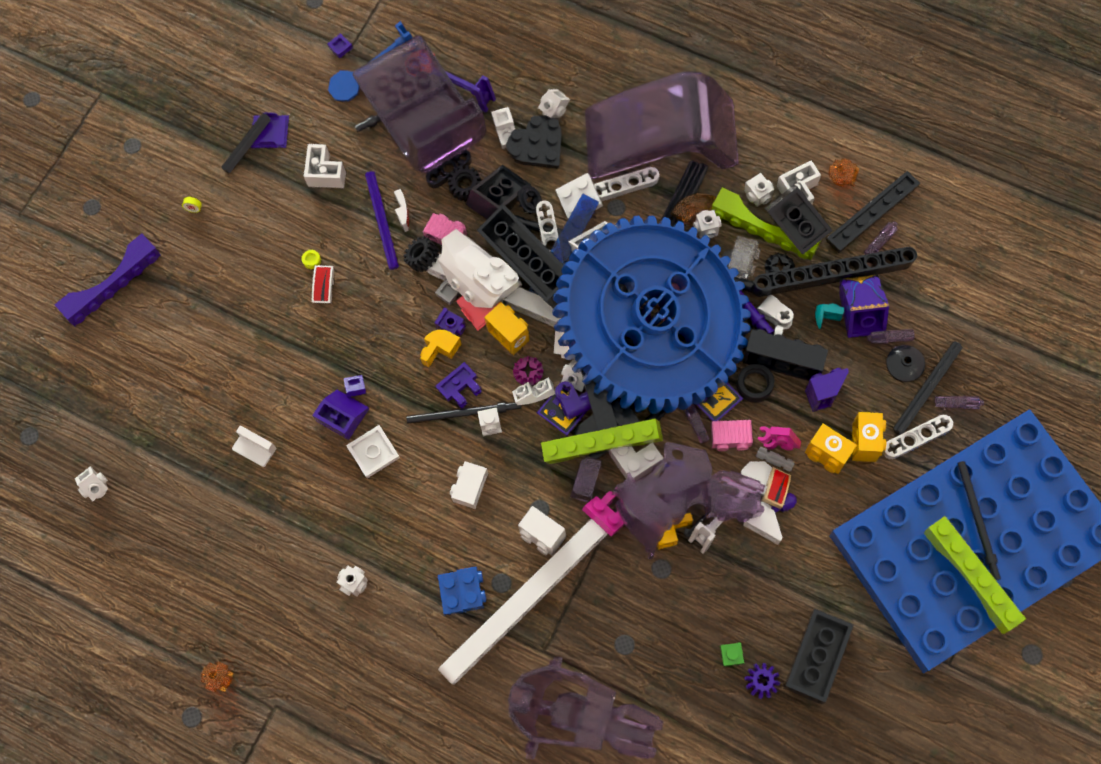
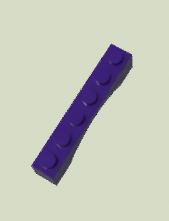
[55,233,161,326]

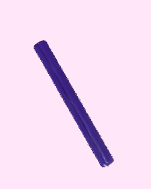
[365,171,399,270]

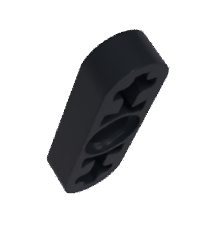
[426,149,472,189]

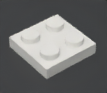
[556,173,603,222]
[346,425,400,478]

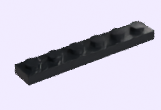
[826,171,920,253]

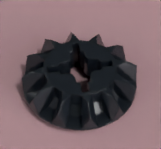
[516,185,542,214]
[765,252,795,281]

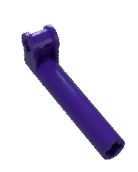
[555,381,608,420]

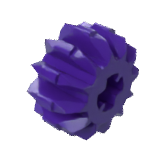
[744,663,780,699]

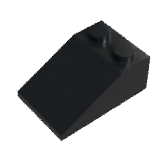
[466,165,531,219]
[765,185,833,255]
[573,397,640,462]

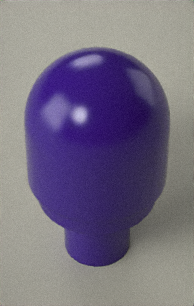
[771,493,797,513]

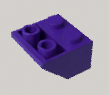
[805,368,849,412]
[312,390,369,440]

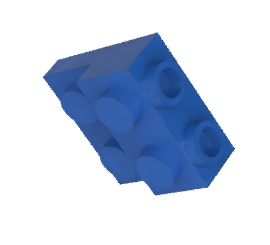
[438,566,487,615]

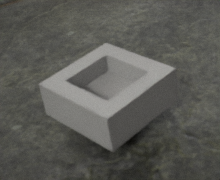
[435,279,460,305]

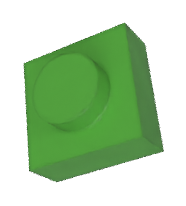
[720,643,744,667]

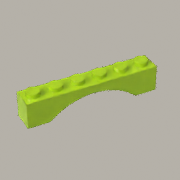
[711,187,821,260]
[541,419,663,464]
[923,516,1026,634]

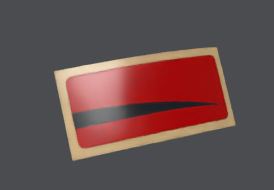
[762,467,791,509]

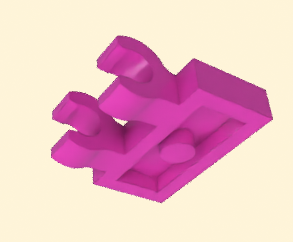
[758,426,801,450]
[582,491,630,537]

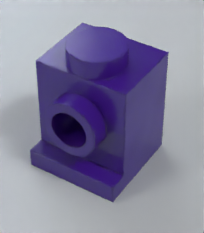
[434,307,466,336]

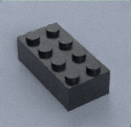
[743,329,828,381]
[783,609,854,705]

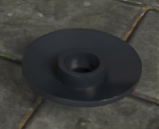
[886,345,925,382]

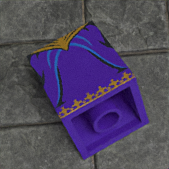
[839,275,889,338]

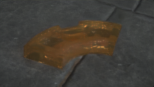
[670,193,716,222]

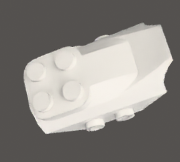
[438,229,522,308]

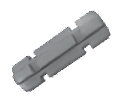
[756,447,795,471]

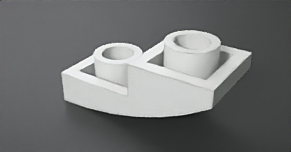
[512,377,555,405]

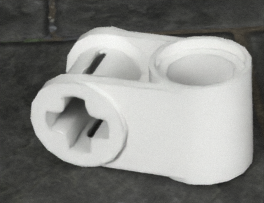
[757,295,794,330]

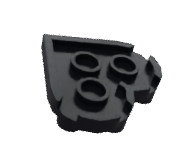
[506,115,562,169]

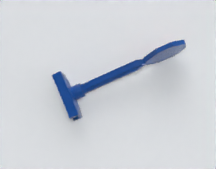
[328,21,420,102]

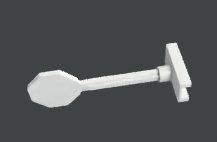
[688,462,772,554]

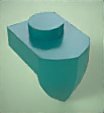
[815,304,844,329]

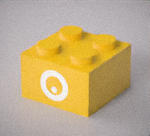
[484,302,530,355]
[852,412,886,462]
[805,424,857,474]

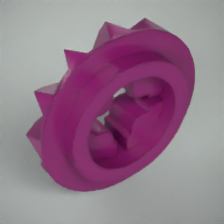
[513,356,543,385]

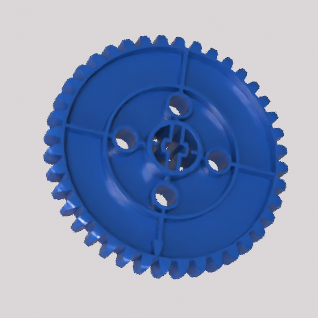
[552,215,751,414]

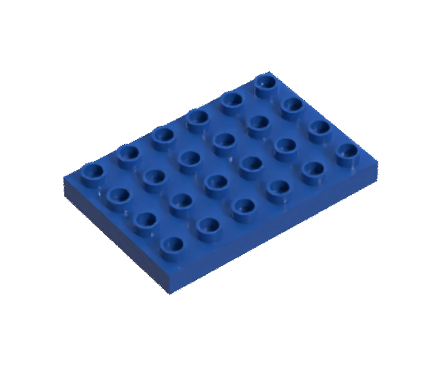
[829,409,1101,673]

